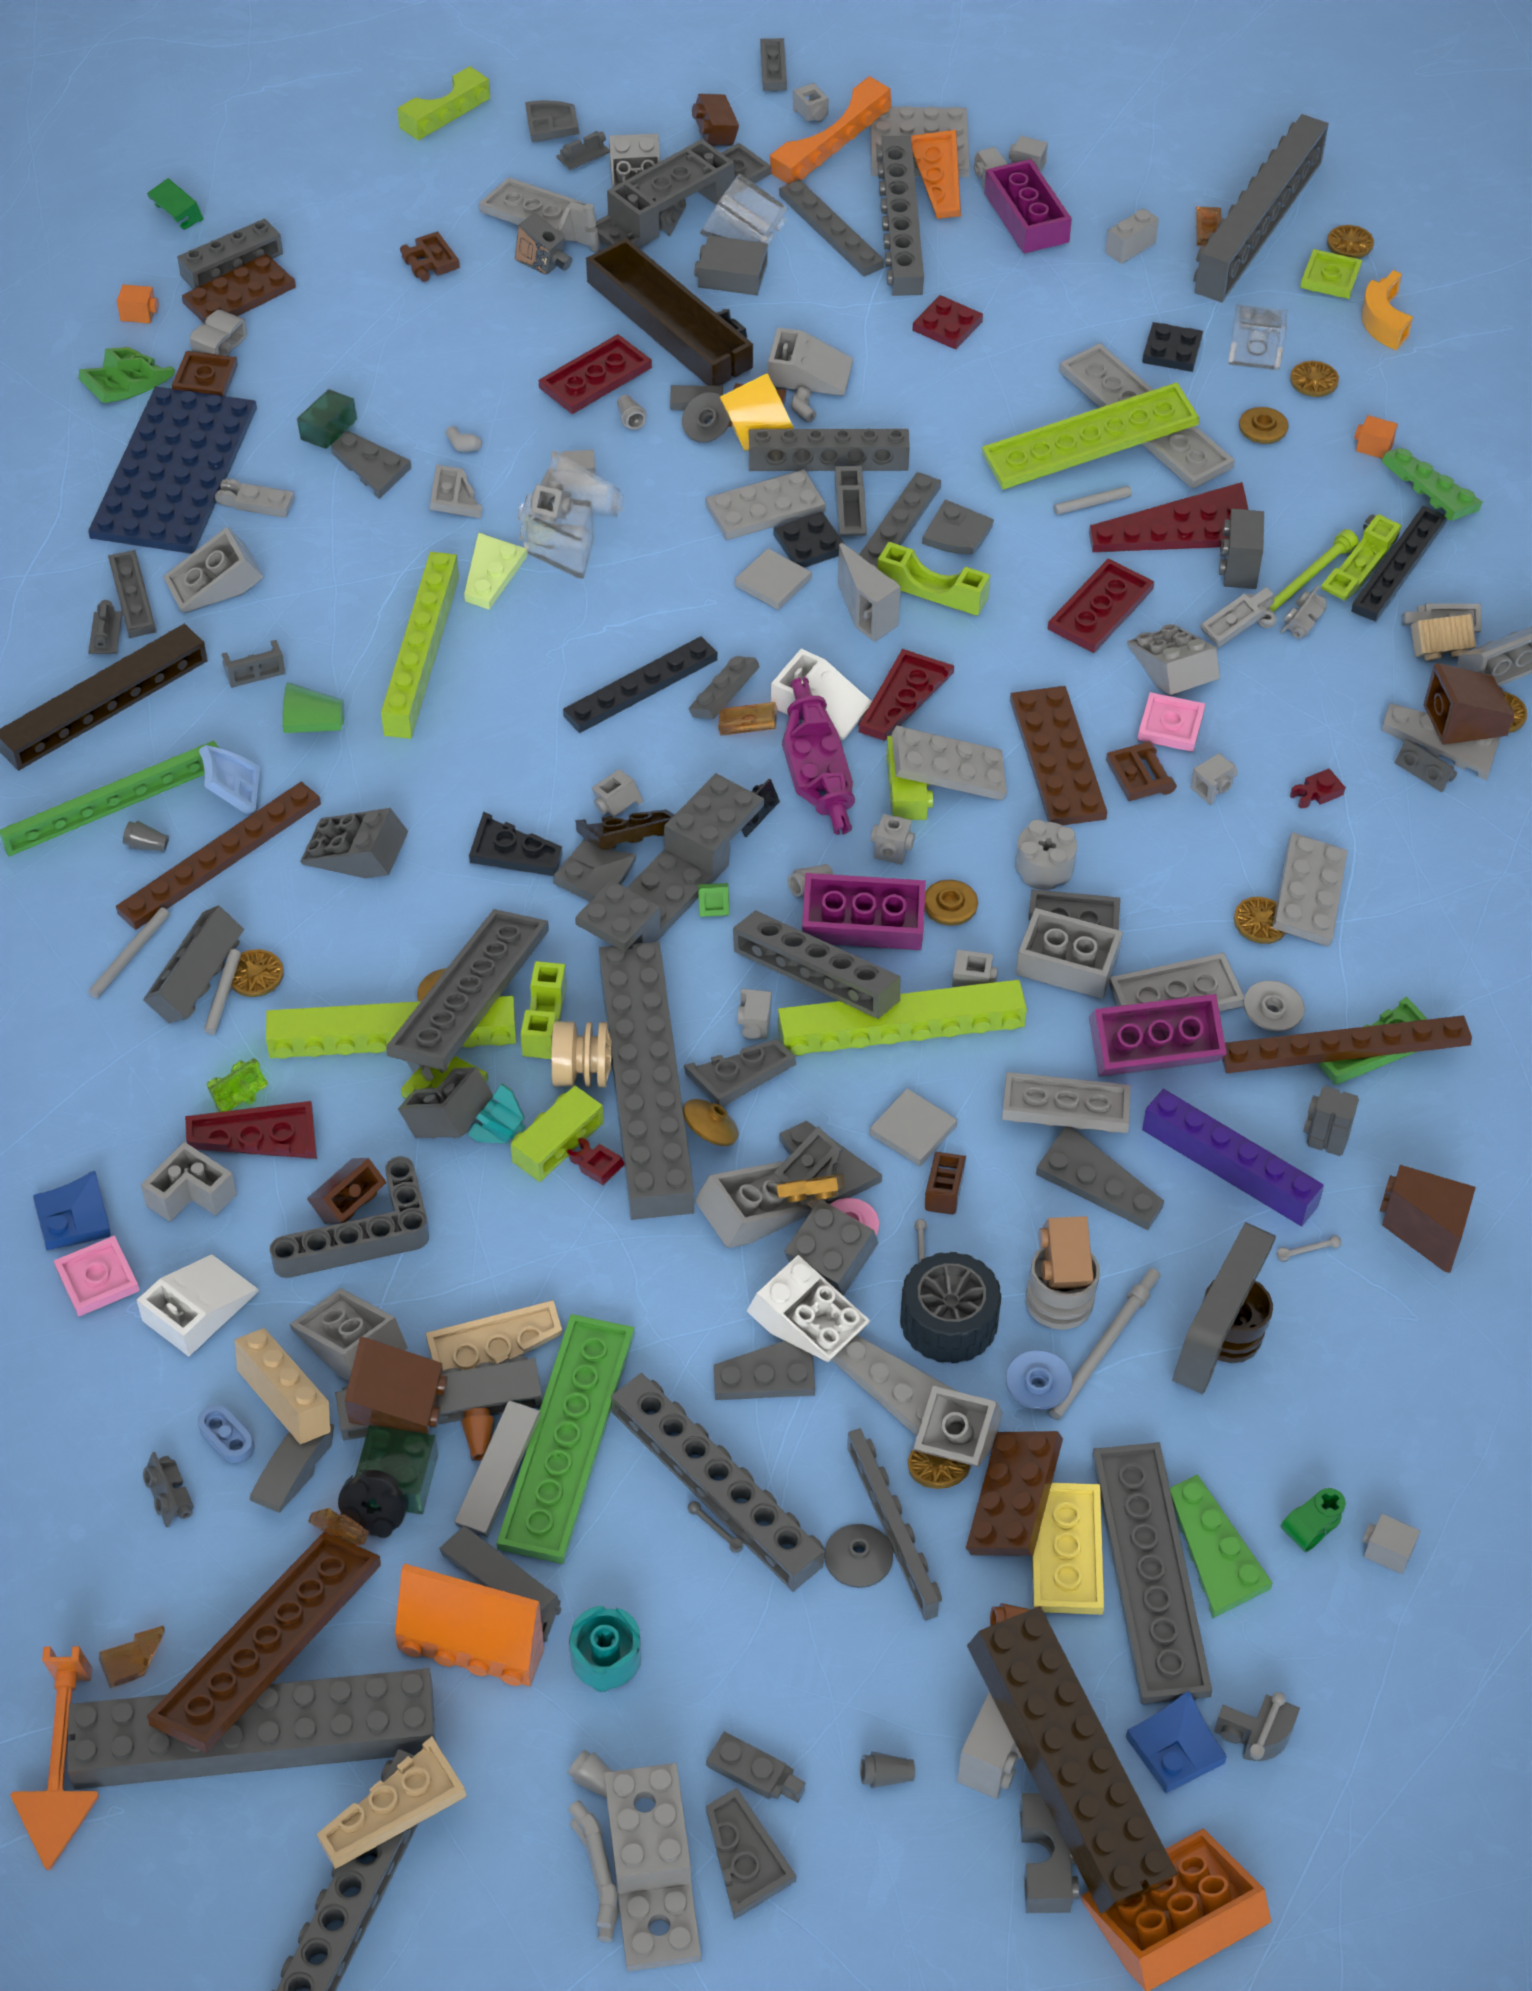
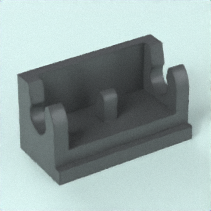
[221,640,286,688]

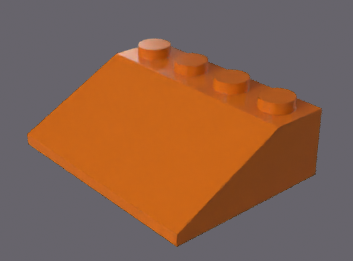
[395,1564,544,1687]
[1080,1828,1271,1991]

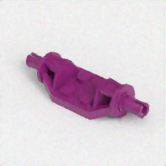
[782,677,855,835]

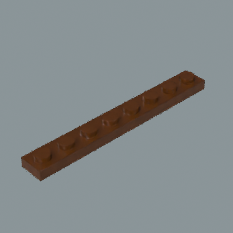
[116,781,321,930]
[1222,1015,1472,1073]

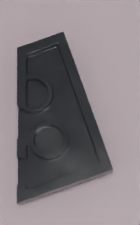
[469,811,563,876]

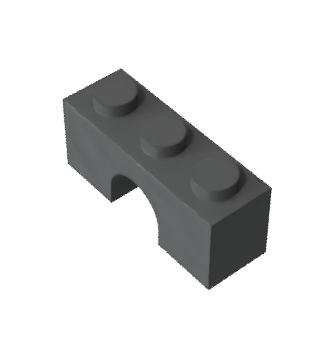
[1019,1793,1079,1913]

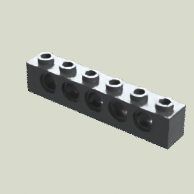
[749,428,910,471]
[733,910,900,1019]

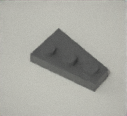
[331,431,411,499]

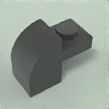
[1214,1694,1300,1761]

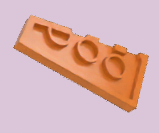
[911,130,961,219]

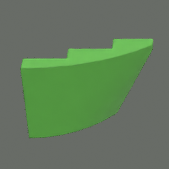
[78,347,175,403]
[282,682,344,733]

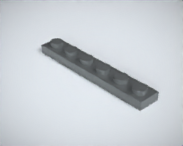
[779,179,884,277]
[859,472,941,567]
[847,1428,942,1621]

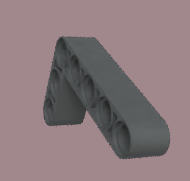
[270,1156,429,1278]
[1172,1222,1276,1395]

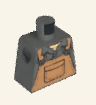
[515,212,572,275]

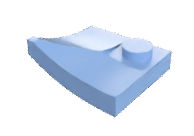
[199,745,260,815]

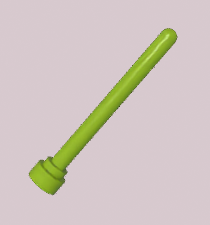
[1269,529,1359,612]

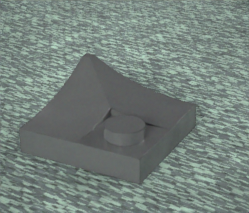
[525,100,579,142]
[922,499,994,554]
[553,839,636,902]

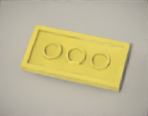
[1032,1483,1104,1615]

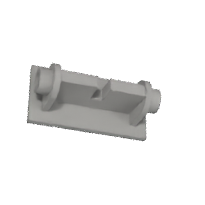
[1280,585,1327,639]

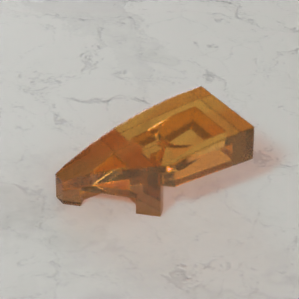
[308,1508,369,1545]
[98,1626,165,1688]

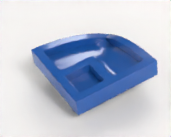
[33,1171,111,1250]
[1126,1691,1227,1793]

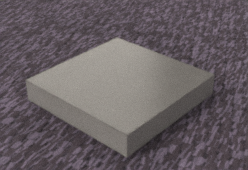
[735,548,812,610]
[869,1088,957,1166]

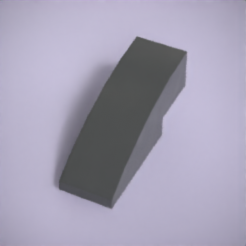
[834,466,867,536]
[250,1423,334,1513]

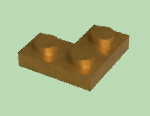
[776,1174,845,1202]

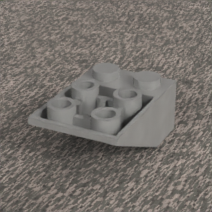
[609,133,660,188]
[768,328,853,396]
[838,543,901,642]
[1127,624,1220,695]

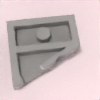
[429,465,482,518]

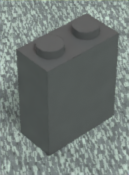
[694,235,768,296]

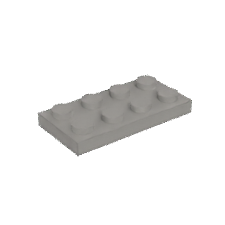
[706,469,826,541]
[892,726,1007,800]
[1272,832,1348,946]
[1109,953,1244,1012]
[1002,1072,1131,1133]

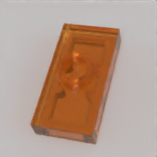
[1195,207,1222,246]
[718,702,778,736]

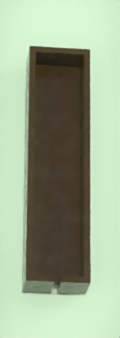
[586,238,753,386]
[967,1606,1178,1914]

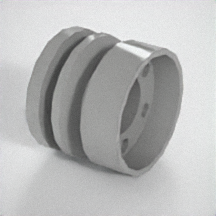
[1026,1248,1100,1330]

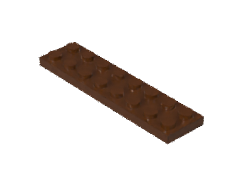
[147,1532,381,1753]

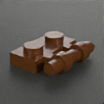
[400,231,460,282]

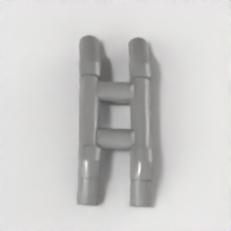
[568,1800,619,1942]

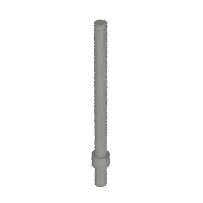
[1049,1268,1160,1420]

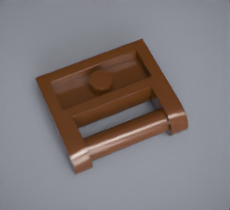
[1106,742,1177,801]

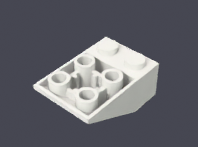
[771,649,872,741]
[137,1254,259,1357]
[747,1255,870,1362]

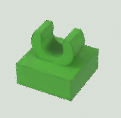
[698,883,729,917]

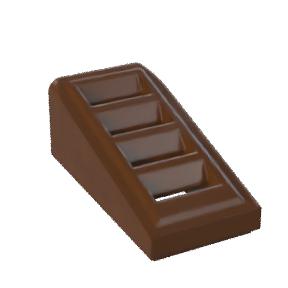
[925,1152,966,1215]

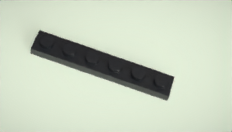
[1351,506,1447,622]
[563,636,718,733]

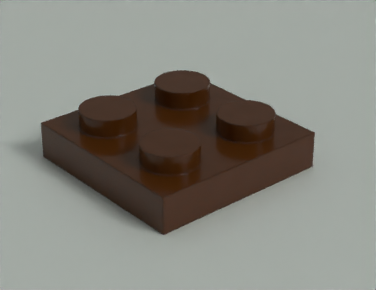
[172,351,238,396]

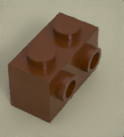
[692,94,739,146]
[307,1158,387,1224]

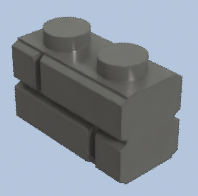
[1303,1086,1359,1156]

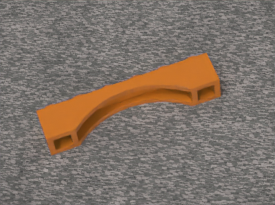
[769,76,892,184]

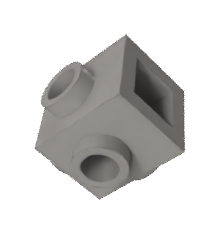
[530,481,573,523]
[871,814,915,865]

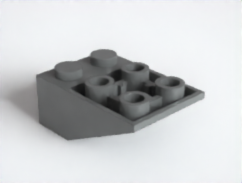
[300,808,409,878]

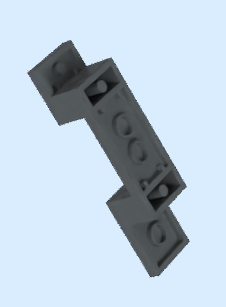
[595,139,771,248]
[575,773,764,952]

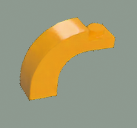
[1361,270,1413,350]

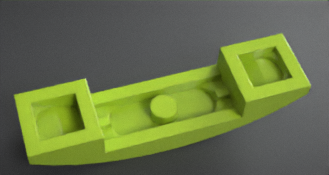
[1321,514,1401,601]

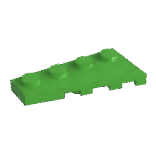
[1382,448,1483,521]
[1319,996,1427,1085]
[1170,1474,1272,1619]

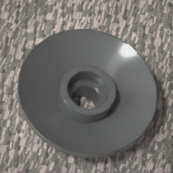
[682,392,731,443]
[824,1524,893,1588]

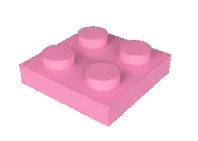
[1137,692,1205,752]
[53,1235,140,1317]

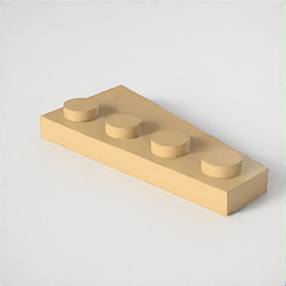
[426,1300,562,1371]
[317,1736,467,1869]

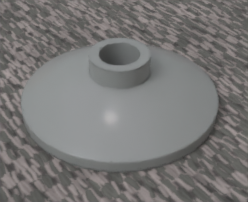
[1243,981,1305,1031]

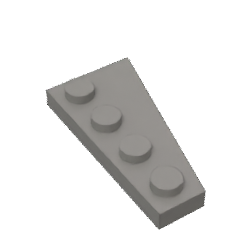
[1381,703,1500,780]

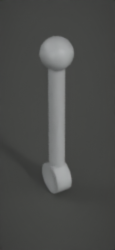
[914,1219,927,1262]
[1277,1235,1341,1262]
[1249,1692,1286,1760]

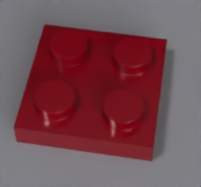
[912,295,983,350]

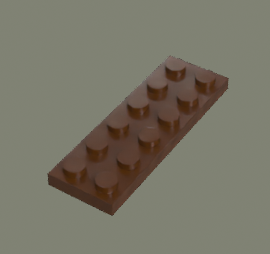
[1010,686,1107,826]

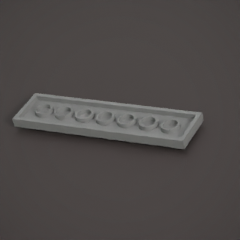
[1059,343,1235,489]

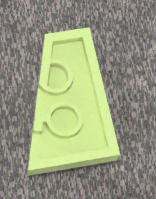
[464,532,527,610]

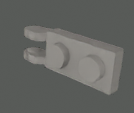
[215,478,295,518]

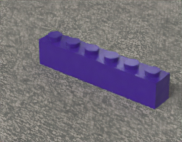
[1142,1088,1324,1227]

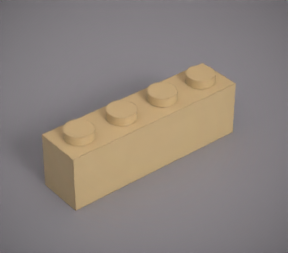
[234,1328,331,1445]

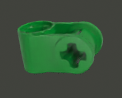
[1280,1488,1346,1552]

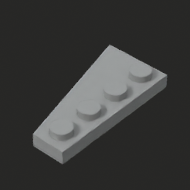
[832,1335,958,1436]

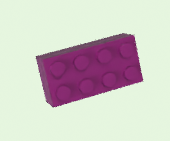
[984,159,1072,254]
[802,873,926,950]
[1089,994,1227,1077]

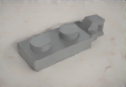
[1200,587,1275,648]
[1402,603,1481,633]

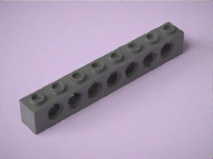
[876,135,924,296]
[611,1372,824,1592]
[271,1749,419,1991]

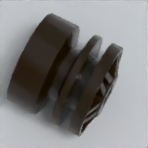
[1202,1280,1273,1363]

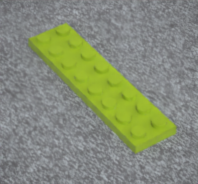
[982,382,1199,490]

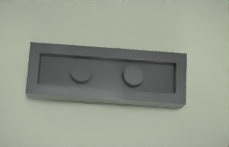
[760,38,787,91]
[688,656,760,719]

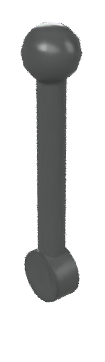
[687,1501,743,1553]

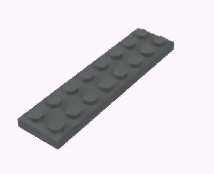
[386,909,549,1070]
[1092,1442,1212,1704]

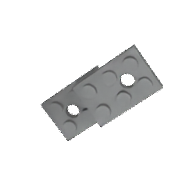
[604,1763,701,1972]

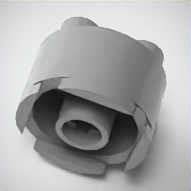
[1015,819,1077,890]

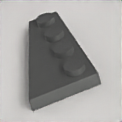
[1036,1126,1164,1230]

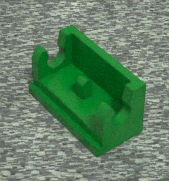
[147,178,204,230]

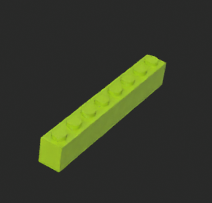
[381,551,459,739]
[778,980,1027,1056]
[266,996,516,1059]

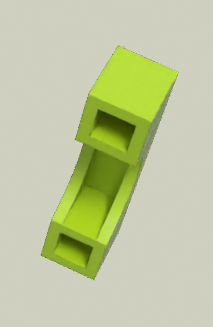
[397,66,490,141]
[877,542,991,616]

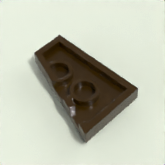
[575,809,674,850]

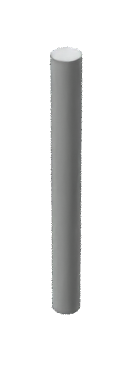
[88,907,170,999]

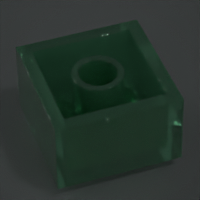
[355,1425,438,1515]

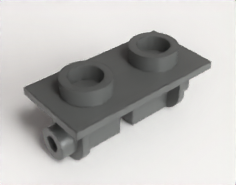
[556,131,610,170]
[659,198,686,236]
[88,600,122,654]
[1395,739,1457,792]
[143,1452,194,1528]

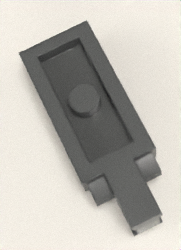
[706,1731,806,1803]

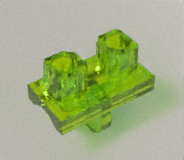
[206,1058,268,1112]

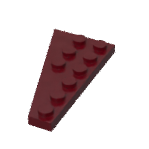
[1089,482,1249,552]

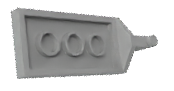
[479,177,601,252]

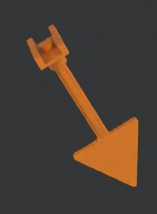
[10,1646,99,1870]

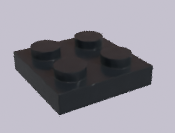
[1142,322,1203,372]
[773,512,844,568]

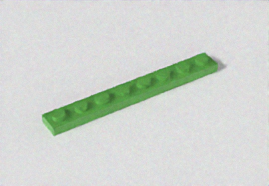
[0,741,219,857]

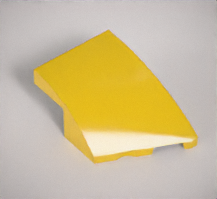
[720,373,794,451]

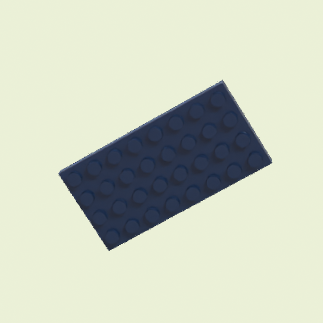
[88,386,257,554]

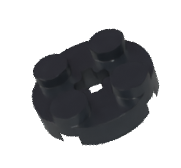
[338,1470,409,1538]

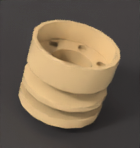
[552,1021,612,1088]

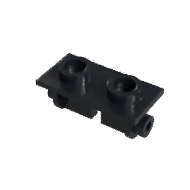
[741,779,780,838]

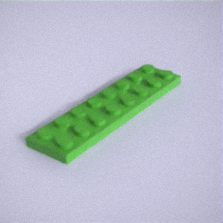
[496,1314,635,1564]

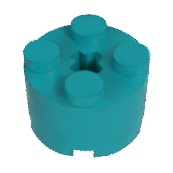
[569,1606,641,1692]

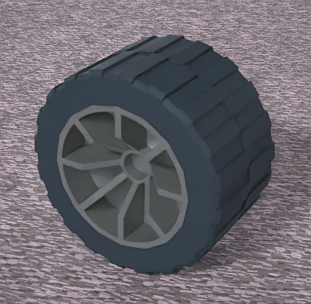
[900,1252,1001,1363]

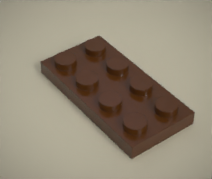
[181,254,296,324]
[966,1431,1063,1556]

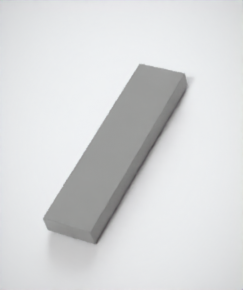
[454,1401,541,1537]

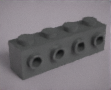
[177,219,283,289]
[143,905,244,1024]

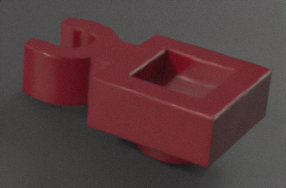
[1290,768,1346,809]
[567,1138,625,1185]

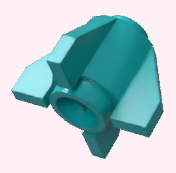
[467,1083,526,1144]

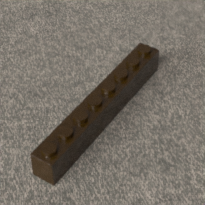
[0,623,208,771]

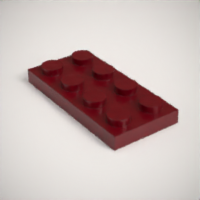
[538,334,652,414]
[1047,558,1155,653]

